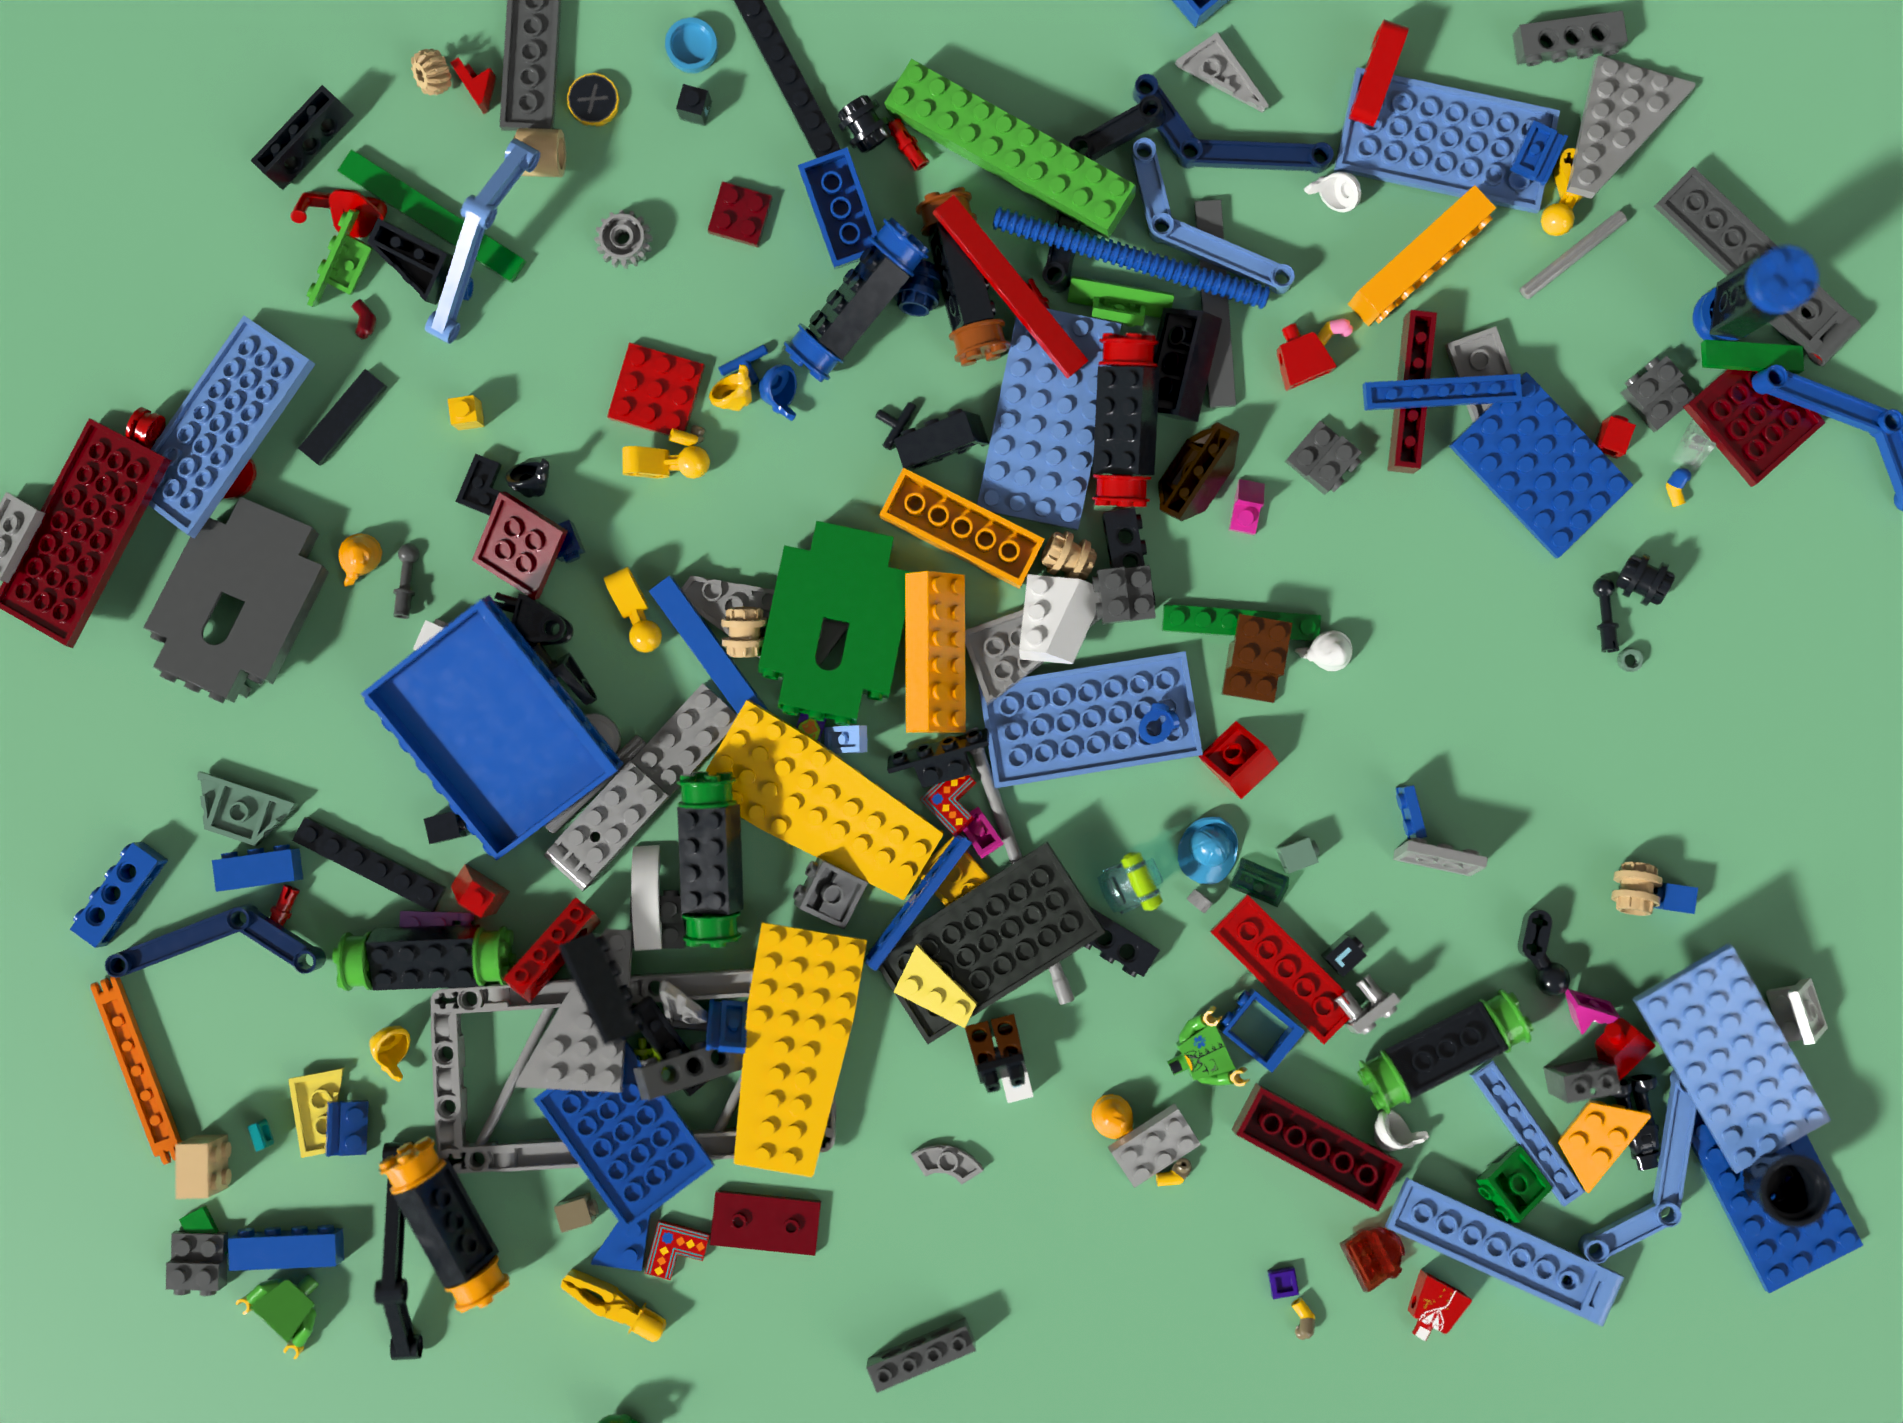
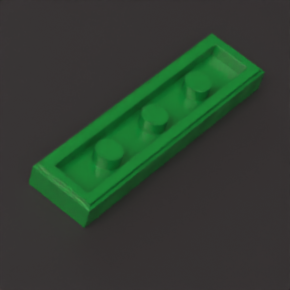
[1701,339,1804,374]

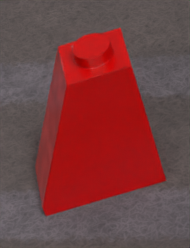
[451,864,510,918]

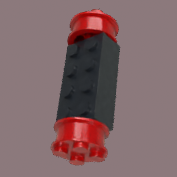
[1092,333,1160,507]

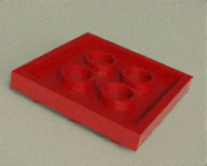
[607,343,705,436]

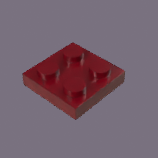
[707,182,773,248]

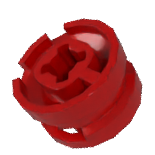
[126,407,166,449]

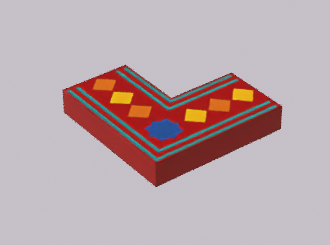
[920,775,976,837]
[645,1220,711,1280]

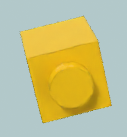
[448,395,485,430]

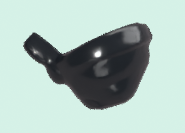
[505,458,550,498]

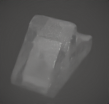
[1670,418,1716,472]

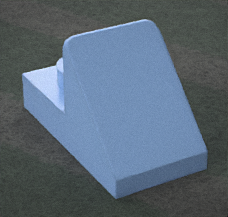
[824,725,868,753]

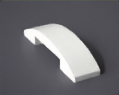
[631,845,662,951]

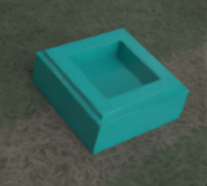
[247,1119,274,1151]

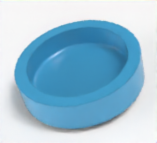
[665,18,718,73]

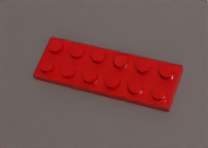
[1209,894,1350,1044]

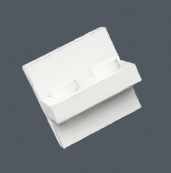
[1766,978,1828,1045]

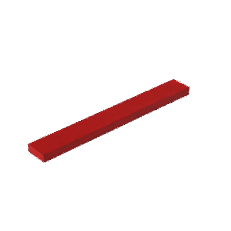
[932,195,1089,379]

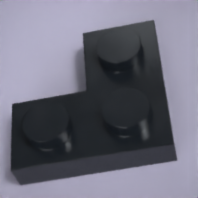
[455,453,502,516]

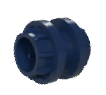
[894,260,943,317]

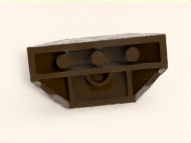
[1158,422,1240,522]

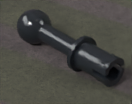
[1593,577,1619,653]

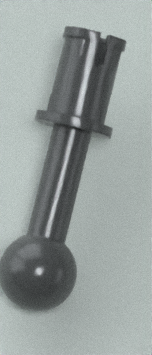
[393,543,419,619]

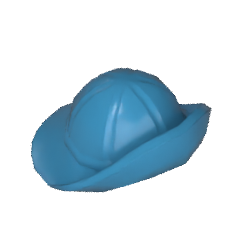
[1178,817,1238,884]

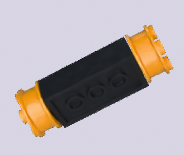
[379,1136,510,1313]

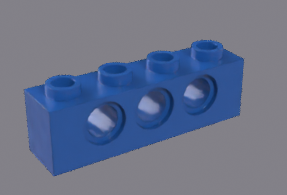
[70,842,168,948]

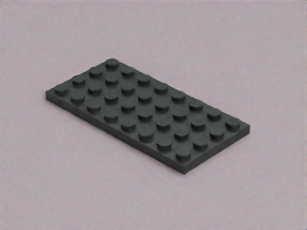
[878,842,1106,1045]

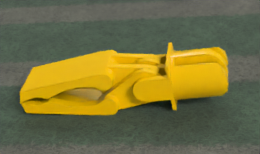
[560,1268,666,1342]

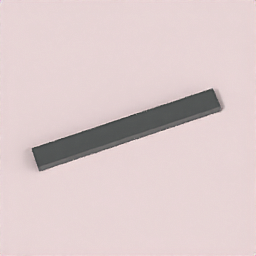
[1194,200,1236,408]

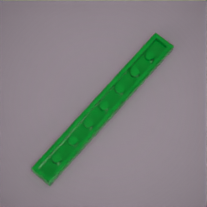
[337,149,526,283]

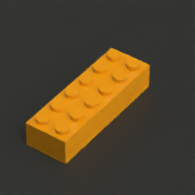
[1348,185,1496,327]
[879,468,1045,589]
[905,571,966,733]

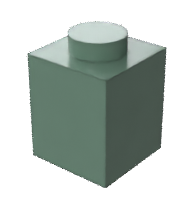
[1275,837,1320,873]

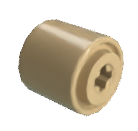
[513,128,566,177]

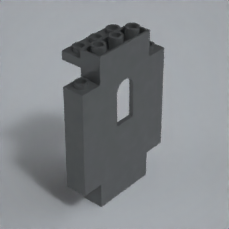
[143,497,329,703]

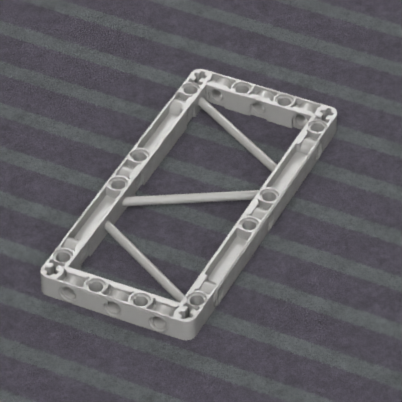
[430,968,836,1173]

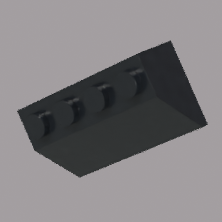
[1152,308,1222,422]
[558,932,645,1045]

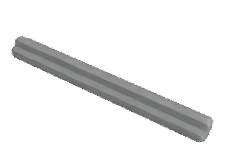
[1520,210,1627,299]
[545,735,646,833]

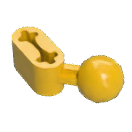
[1540,148,1583,236]
[622,446,710,479]
[604,566,662,653]

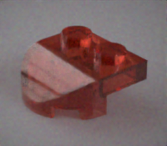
[1339,1227,1405,1292]

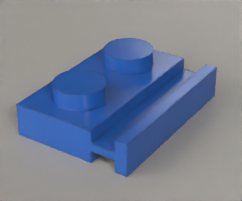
[1510,120,1568,186]
[1395,785,1427,839]
[706,999,748,1054]
[325,1100,369,1157]

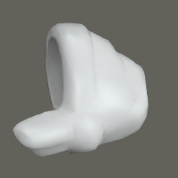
[1304,171,1362,213]
[1295,630,1352,671]
[1374,1109,1429,1151]

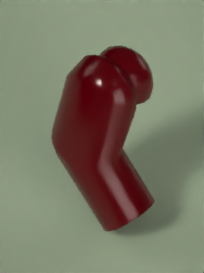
[352,299,377,339]

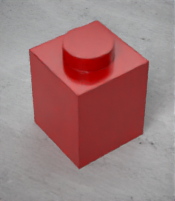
[1594,415,1636,459]

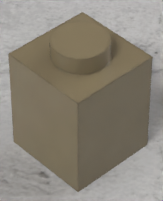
[554,1192,599,1233]

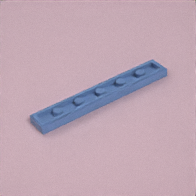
[1469,1059,1586,1207]

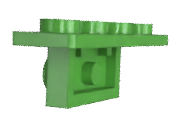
[307,209,373,307]
[1067,276,1174,327]

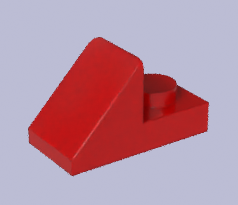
[450,57,496,114]

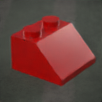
[1198,721,1279,799]

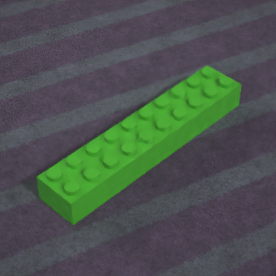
[884,59,1136,240]

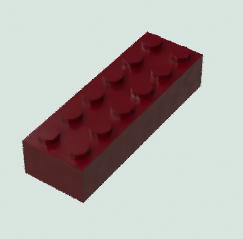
[1231,1083,1403,1212]

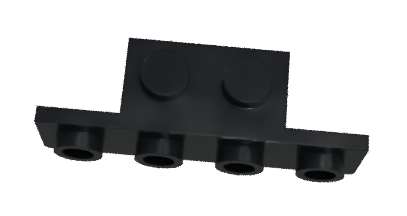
[887,728,989,788]

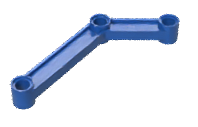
[1752,364,1903,511]

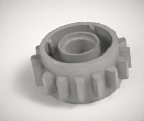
[594,210,653,269]

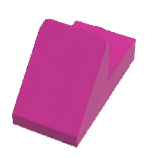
[1229,479,1265,535]
[963,807,1004,858]
[1565,989,1621,1035]

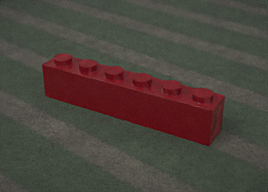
[1387,310,1437,474]

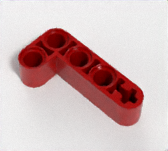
[1348,19,1409,127]

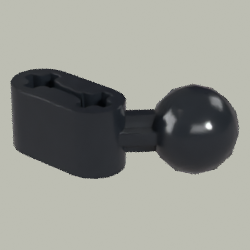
[1518,909,1570,996]

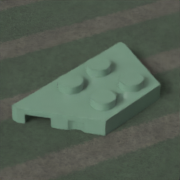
[197,772,298,846]

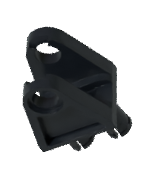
[495,592,574,646]
[531,642,597,706]

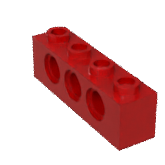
[503,897,601,1003]

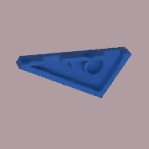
[591,1214,651,1271]

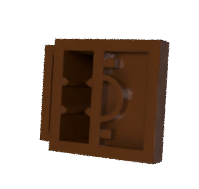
[1221,614,1292,703]

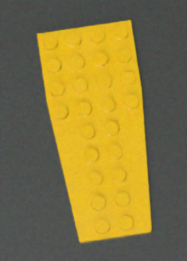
[706,699,944,900]
[734,922,867,1177]

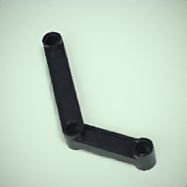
[1042,95,1166,293]
[374,1141,423,1360]

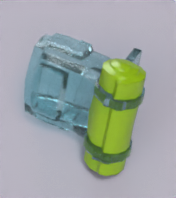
[1098,852,1163,914]

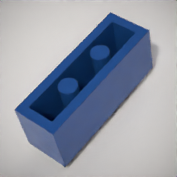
[212,844,304,892]

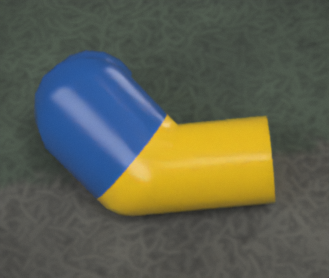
[1666,468,1692,507]

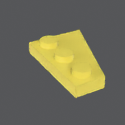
[894,943,977,1028]

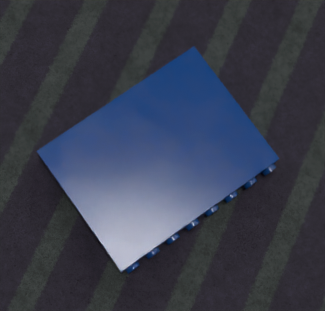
[361,595,624,861]

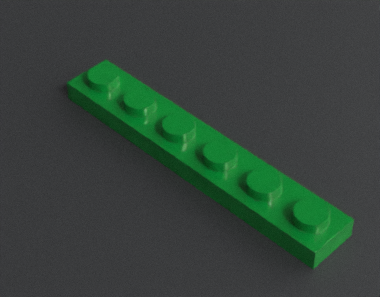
[1162,604,1321,642]

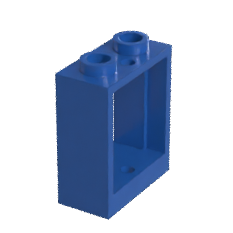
[1219,988,1305,1072]

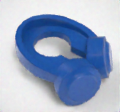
[1139,703,1180,744]

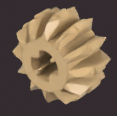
[411,48,452,96]

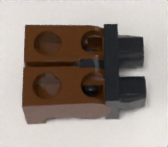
[965,1014,1027,1093]

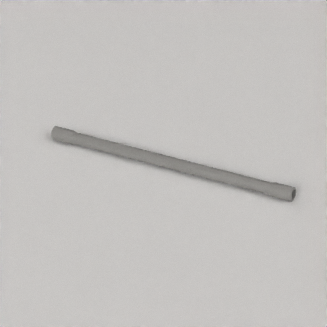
[963,727,1075,1005]

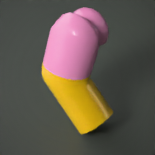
[1317,318,1353,346]

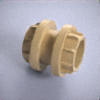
[1041,531,1097,581]
[721,606,768,657]
[1611,862,1663,916]

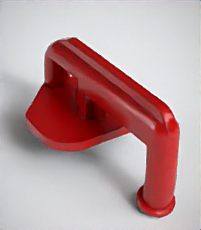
[290,189,387,238]

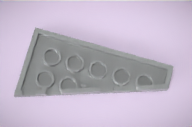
[965,610,1100,706]

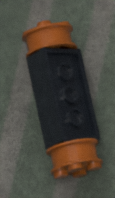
[916,187,1011,367]

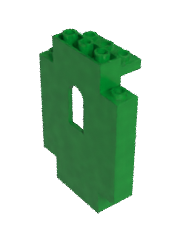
[758,521,913,726]

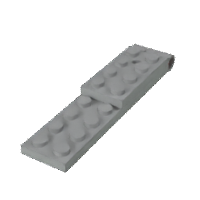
[544,683,738,892]

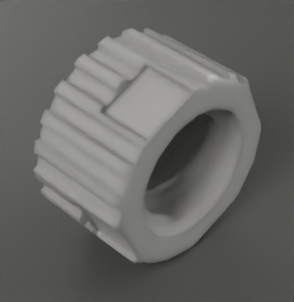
[1187,889,1213,913]

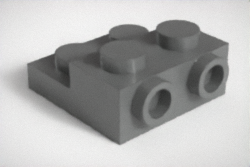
[1620,356,1695,432]
[1285,421,1362,495]
[1092,565,1156,625]
[793,857,868,929]
[630,890,686,949]
[166,1231,228,1296]

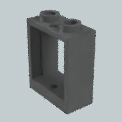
[1543,1057,1622,1103]

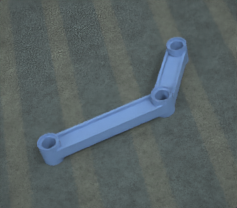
[425,138,540,344]
[1131,138,1295,294]
[1578,1070,1696,1264]

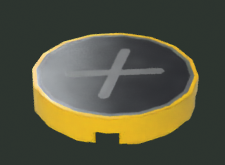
[567,73,619,127]

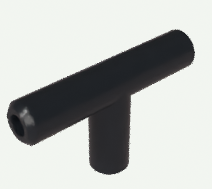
[875,402,917,450]

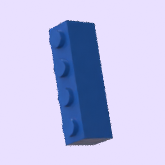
[228,1224,344,1271]

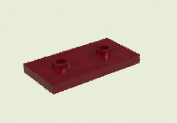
[710,1190,821,1256]

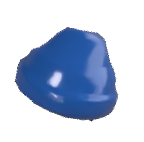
[758,364,797,421]

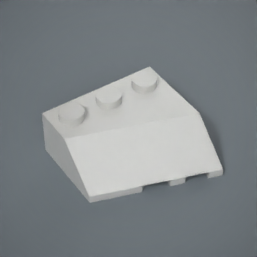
[1019,574,1100,664]

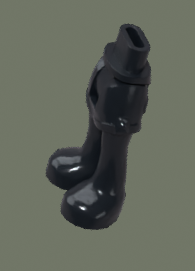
[1611,1074,1660,1171]

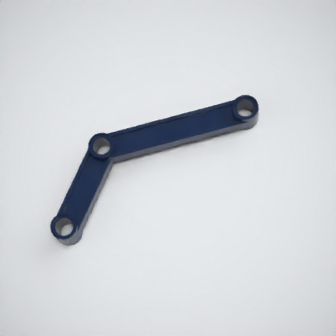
[1133,74,1334,174]
[105,904,326,978]

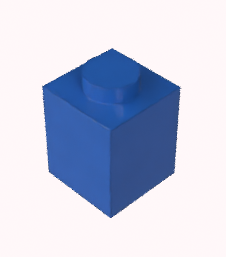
[1653,883,1698,914]

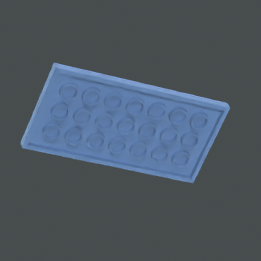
[1334,67,1560,214]
[977,308,1121,530]
[149,316,316,538]
[978,651,1203,788]
[1633,943,1831,1174]

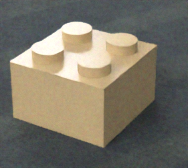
[176,1134,232,1199]

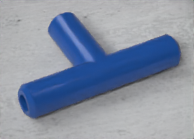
[718,345,768,385]

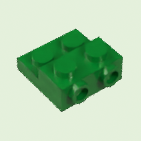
[1476,1145,1553,1223]

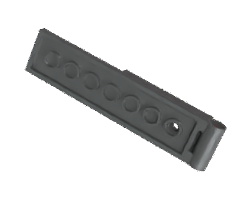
[1654,167,1861,366]

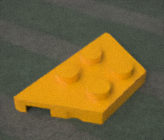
[1558,1099,1651,1194]

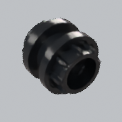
[838,95,891,153]
[1616,554,1675,606]

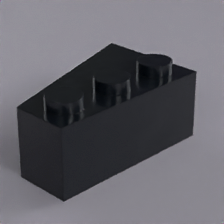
[367,218,454,305]
[894,409,989,470]

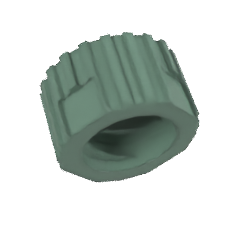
[1617,649,1644,672]

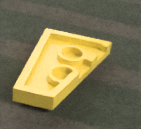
[288,1068,344,1158]

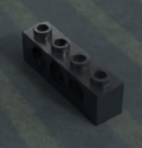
[250,85,354,190]
[1102,508,1156,606]
[1084,907,1160,978]

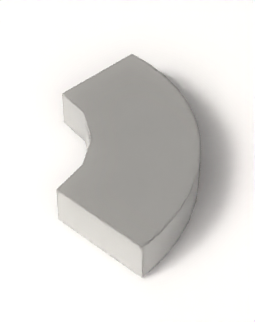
[911,1144,984,1185]

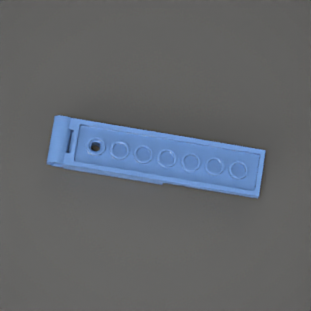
[1385,1177,1625,1326]

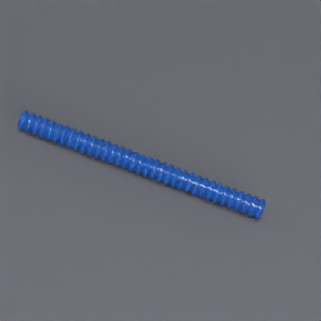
[992,206,1270,309]

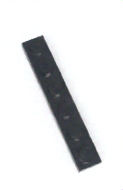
[292,817,447,912]

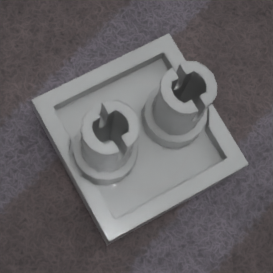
[1335,974,1401,1035]

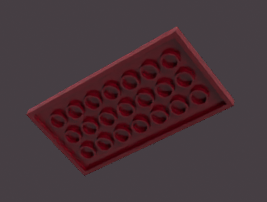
[0,418,172,648]

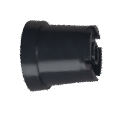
[1742,1153,1831,1227]

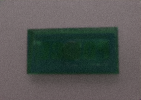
[1229,858,1289,907]

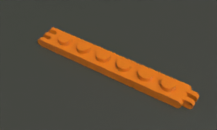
[90,976,182,1165]

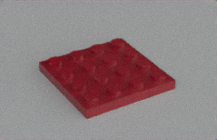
[1683,369,1826,487]

